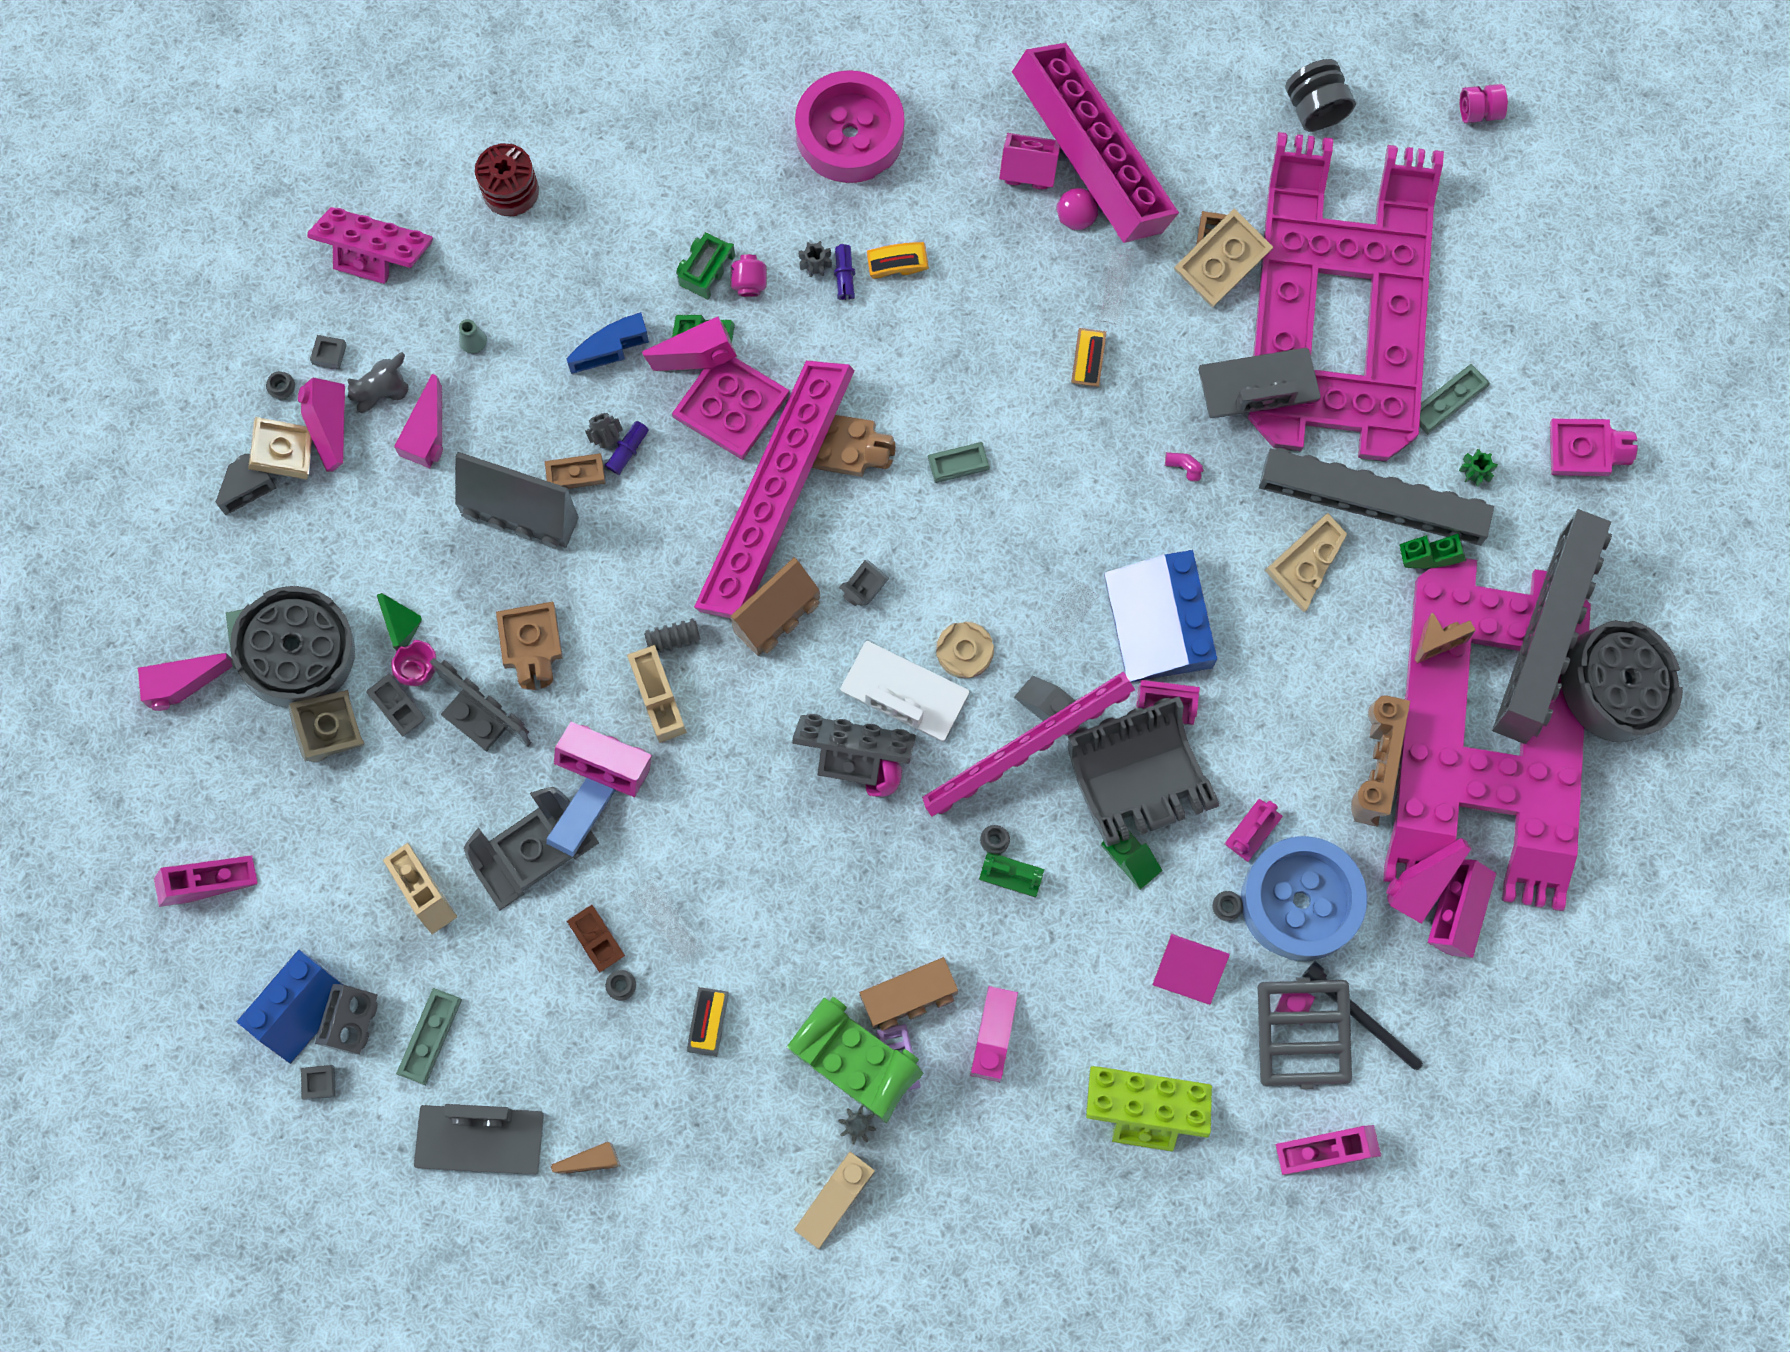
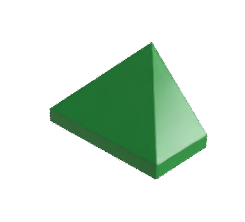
[377,593,422,652]

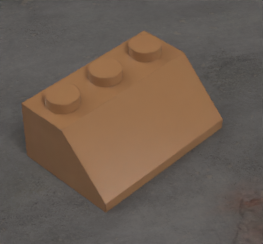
[730,557,820,656]

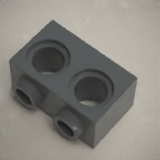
[315,984,378,1055]

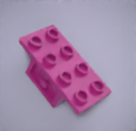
[307,207,433,284]

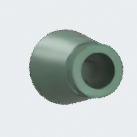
[459,319,487,353]

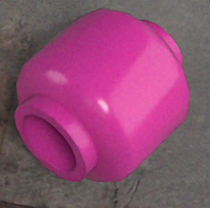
[731,254,767,297]

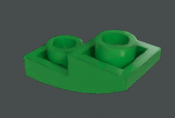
[1399,534,1466,568]

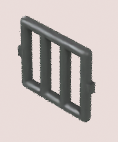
[1257,977,1352,1089]

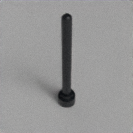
[1301,961,1423,1070]

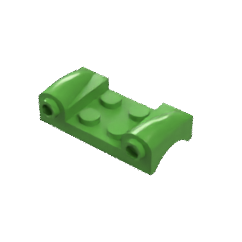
[787,997,924,1124]

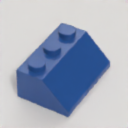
[236,950,344,1064]

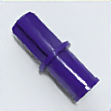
[834,244,856,300]
[604,421,649,475]

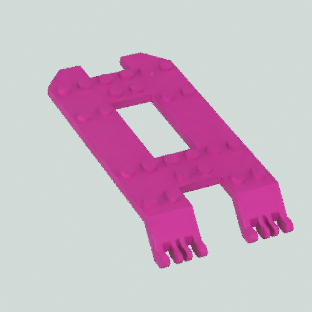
[1248,132,1444,461]
[1383,558,1591,911]

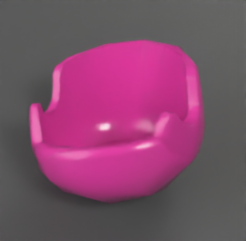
[1056,188,1099,230]
[391,640,436,687]
[865,759,902,797]

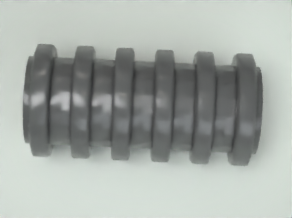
[644,618,701,653]

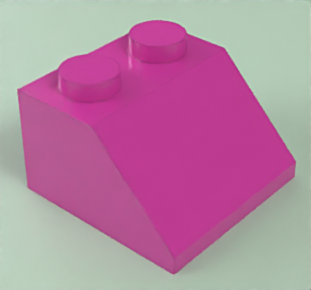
[999,133,1060,189]

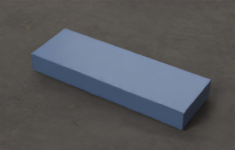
[546,778,616,857]

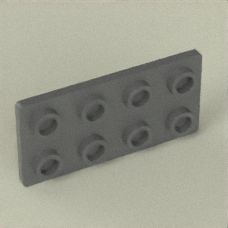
[1198,348,1321,419]
[429,658,532,752]
[792,714,916,786]
[414,1104,544,1175]

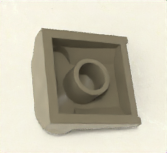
[289,690,364,762]

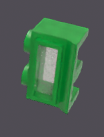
[676,232,735,300]

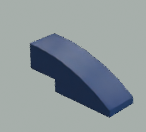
[566,312,649,374]

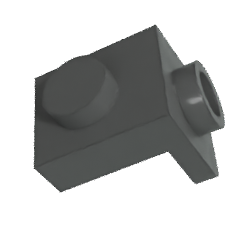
[839,560,889,606]

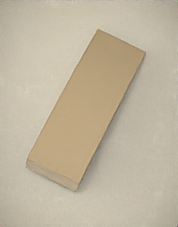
[627,645,687,743]

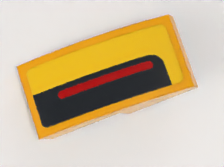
[867,242,929,279]

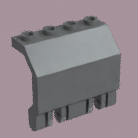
[1068,697,1219,847]

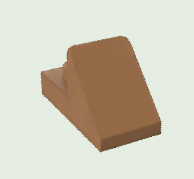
[1414,613,1476,664]

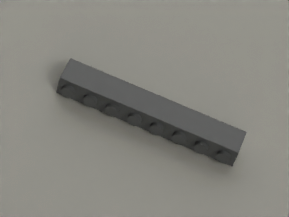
[1259,448,1494,546]

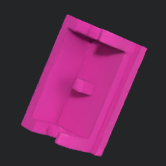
[1136,680,1200,725]

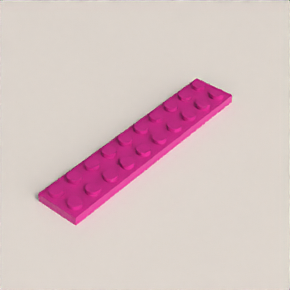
[694,360,855,618]

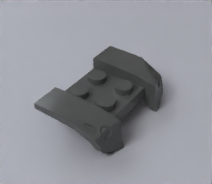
[464,787,599,911]

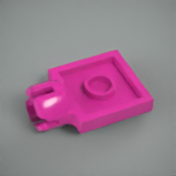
[1550,418,1638,476]

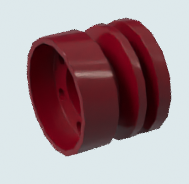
[474,143,539,216]

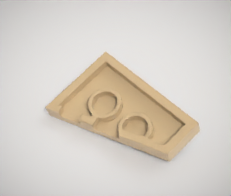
[1264,513,1347,612]

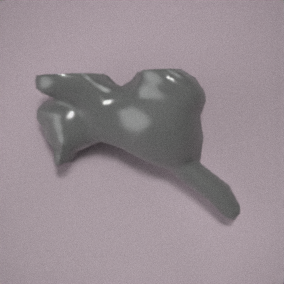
[347,352,409,413]

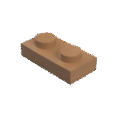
[544,453,606,489]

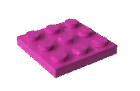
[672,357,790,460]

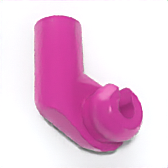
[1165,452,1204,481]

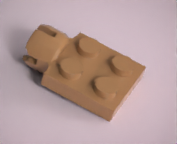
[812,415,896,477]
[496,601,563,690]

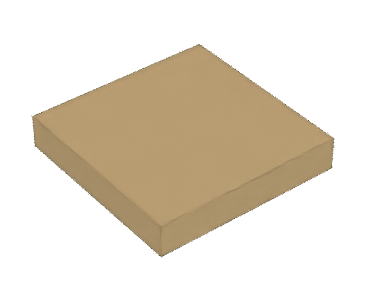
[248,417,312,480]

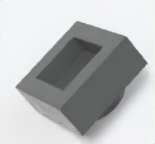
[310,335,347,370]
[301,1065,336,1100]

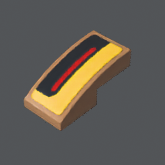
[1071,328,1107,387]

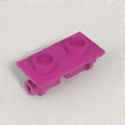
[1224,798,1283,862]

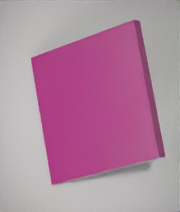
[1152,934,1230,1005]

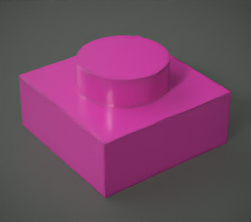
[1274,993,1315,1025]

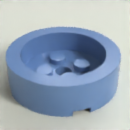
[1241,836,1367,961]

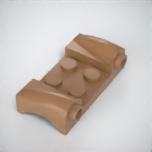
[1351,695,1410,827]

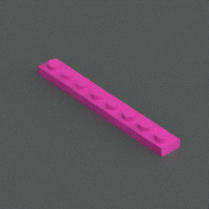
[922,671,1135,817]

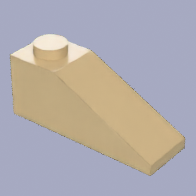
[383,843,457,935]
[794,1152,875,1249]

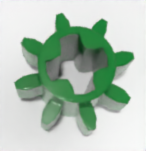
[1459,449,1498,487]

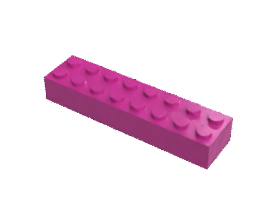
[1012,43,1179,243]

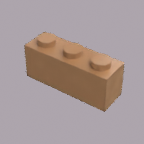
[859,957,958,1031]

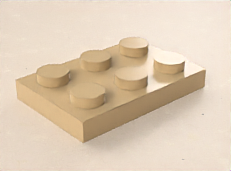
[1174,208,1273,308]

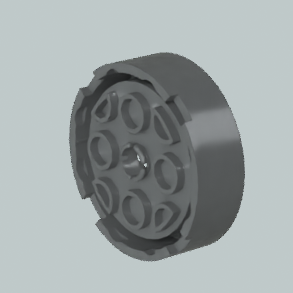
[230,586,355,708]
[1560,620,1683,742]

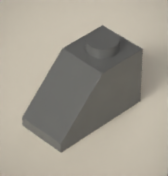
[215,453,276,515]
[1014,675,1076,721]

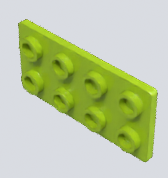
[1086,1066,1212,1152]

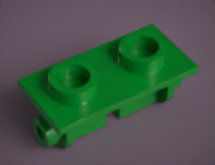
[979,852,1045,898]

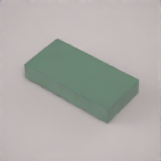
[928,442,990,483]

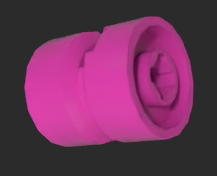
[1459,84,1508,123]

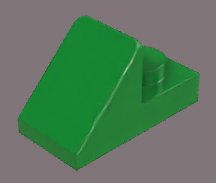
[1101,831,1163,890]

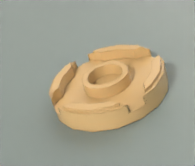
[936,622,994,678]

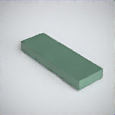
[1419,364,1490,435]
[396,988,462,1086]

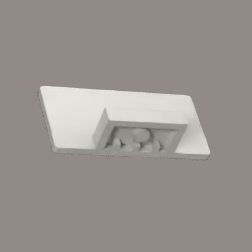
[840,641,969,742]

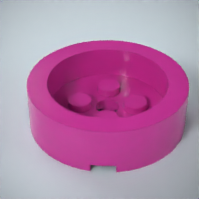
[795,70,904,183]

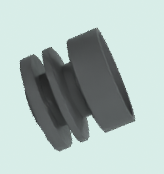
[1285,59,1356,132]

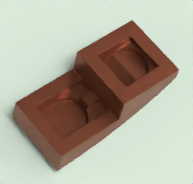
[566,904,625,973]

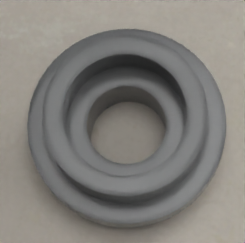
[266,371,295,399]
[980,825,1010,855]
[1212,891,1243,921]
[605,970,636,1001]

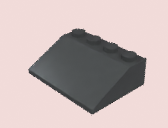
[455,452,579,549]

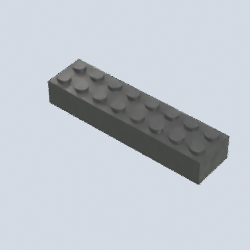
[1492,509,1612,744]

